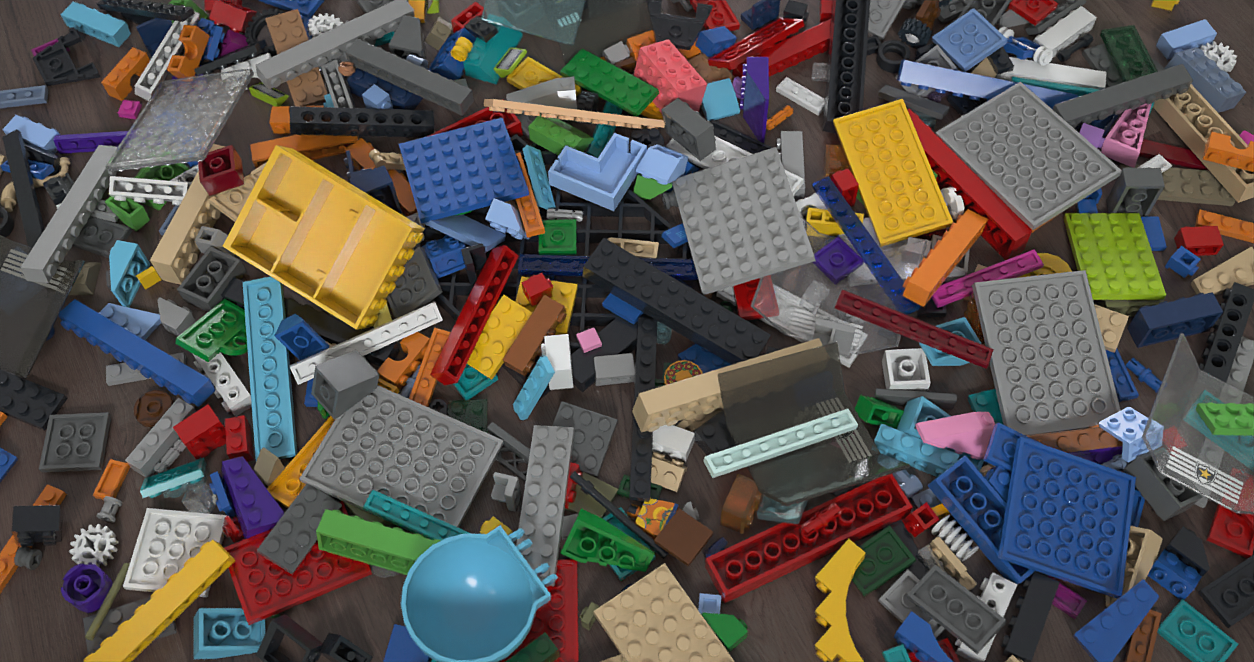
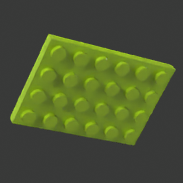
[1063,213,1166,300]

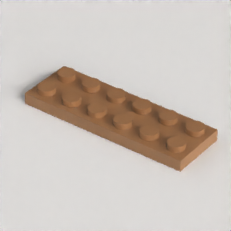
[265,9,327,107]

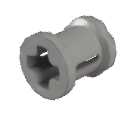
[96,496,122,523]

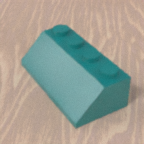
[463,14,523,84]

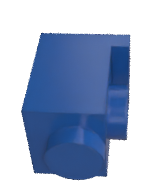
[1165,246,1201,278]

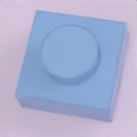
[698,593,721,614]

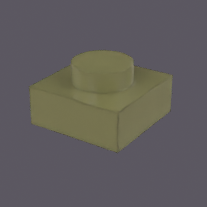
[580,602,599,631]

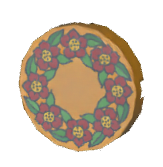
[664,360,703,385]

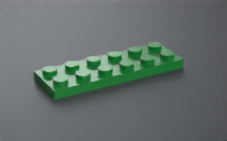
[560,49,659,117]

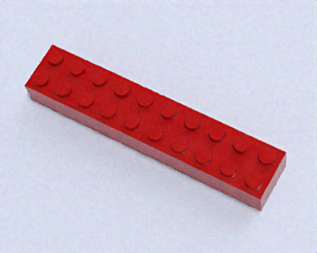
[907,108,1033,260]
[705,472,913,604]

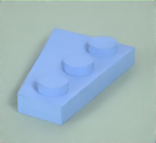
[99,303,161,340]

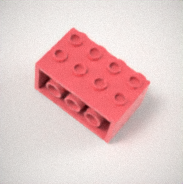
[633,39,707,114]

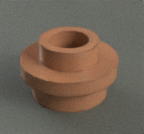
[338,61,356,76]

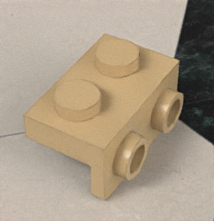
[651,452,688,492]

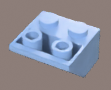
[636,144,688,185]
[485,198,530,240]

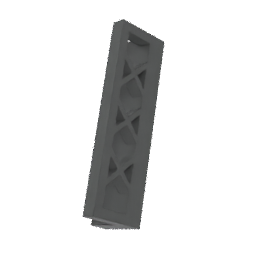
[487,422,530,482]

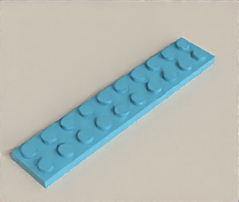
[243,276,297,461]

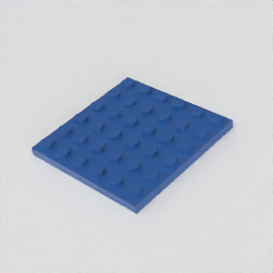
[399,118,529,224]
[998,437,1136,598]

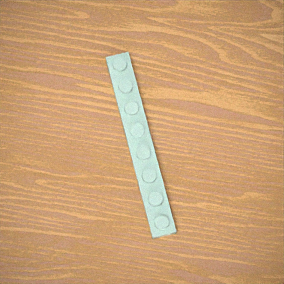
[703,409,858,478]

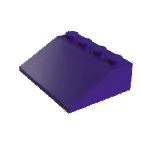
[740,57,769,143]

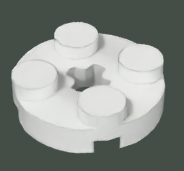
[941,187,964,223]

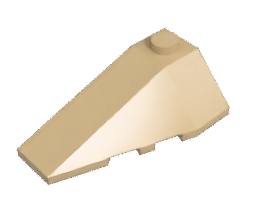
[1106,526,1162,607]

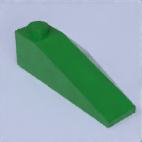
[561,508,655,572]

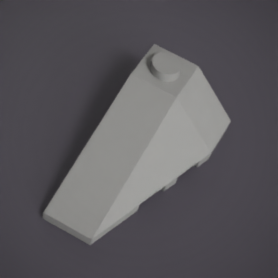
[506,77,577,118]

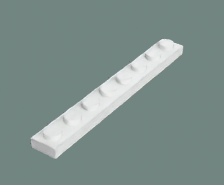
[290,302,443,385]

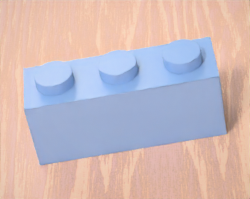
[1156,19,1217,60]
[3,115,60,154]

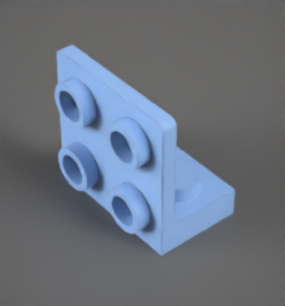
[1099,407,1161,462]

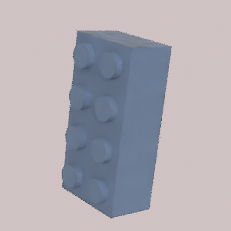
[1165,47,1246,113]

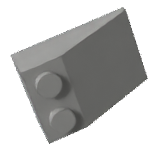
[895,45,958,98]

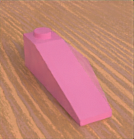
[915,412,995,459]

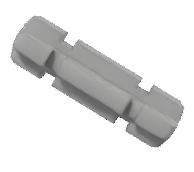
[547,208,583,222]
[153,439,186,473]

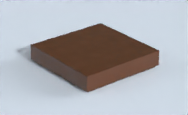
[654,508,713,567]

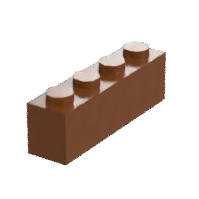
[503,295,567,376]

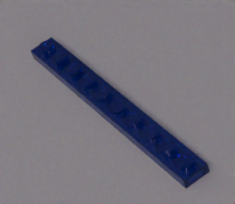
[812,176,920,315]
[518,254,699,280]

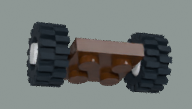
[898,0,951,49]

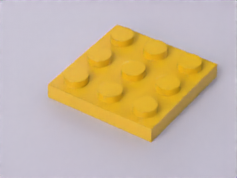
[515,277,578,335]

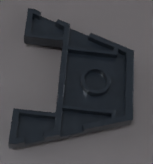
[646,0,713,50]
[32,27,101,86]

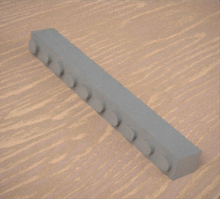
[256,0,414,90]
[20,145,124,283]

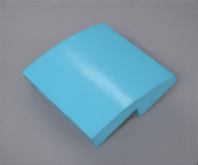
[702,78,740,121]

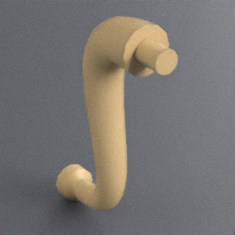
[0,157,70,212]

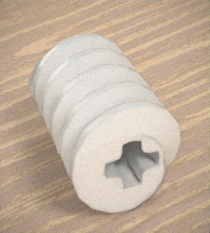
[931,515,979,561]

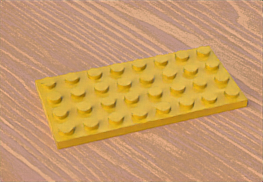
[833,99,953,247]

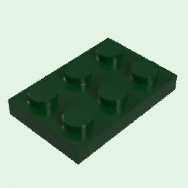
[851,526,916,597]

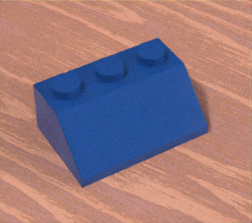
[428,28,476,80]

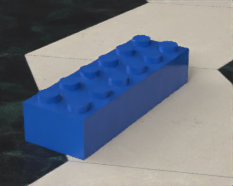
[927,455,1035,584]

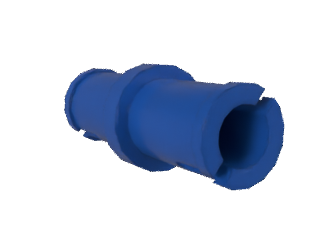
[1125,358,1165,393]

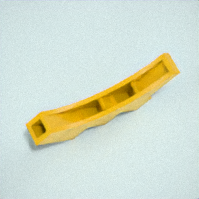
[815,539,866,662]

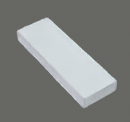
[776,77,825,116]

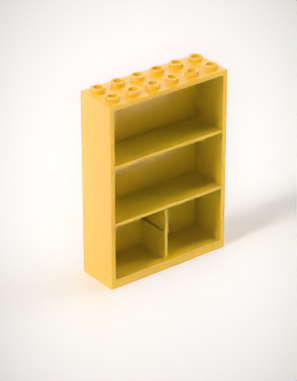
[223,145,425,329]

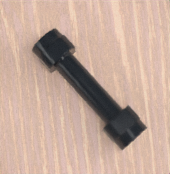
[1057,33,1093,62]

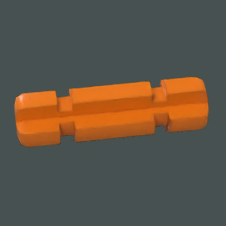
[766,105,793,130]

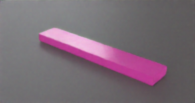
[932,249,1044,308]

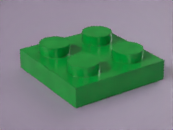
[539,219,577,255]

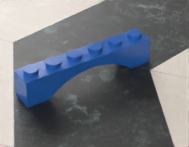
[893,611,953,662]

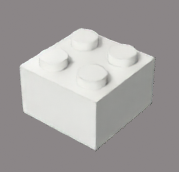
[541,334,573,390]
[882,348,931,392]

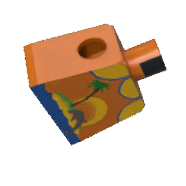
[627,498,679,540]

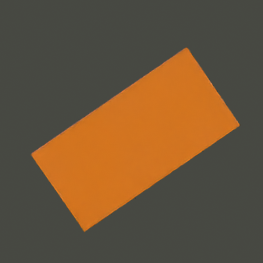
[93,459,130,500]

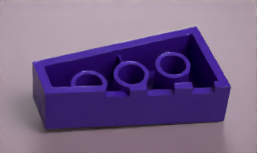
[221,456,284,539]

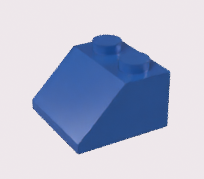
[274,314,330,361]

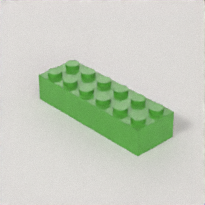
[316,509,441,575]

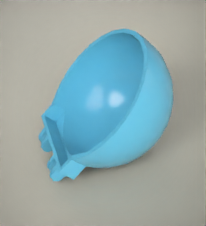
[401,525,558,662]

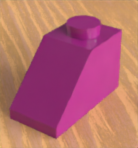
[214,30,249,59]

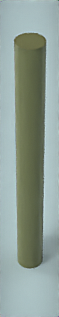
[85,563,130,640]

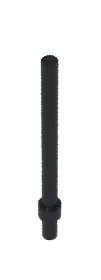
[570,471,669,559]

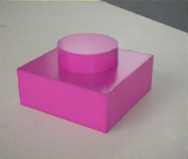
[118,100,142,119]

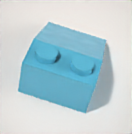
[109,240,150,308]
[918,317,982,366]
[897,396,955,451]
[194,608,265,659]

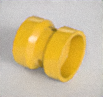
[451,37,473,62]

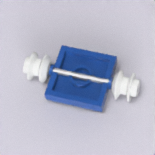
[998,27,1053,66]

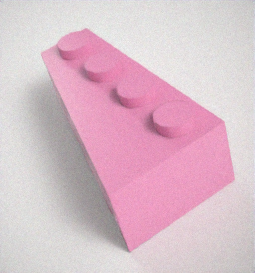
[1101,104,1151,168]

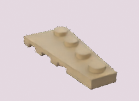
[208,162,267,222]
[1191,246,1254,295]

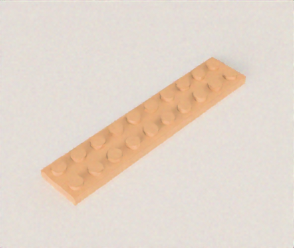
[484,99,665,129]

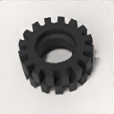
[577,91,599,125]

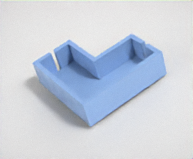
[548,133,647,211]

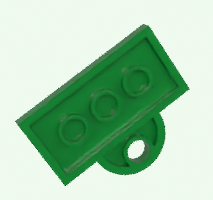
[175,299,248,362]

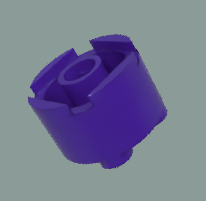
[61,564,113,613]

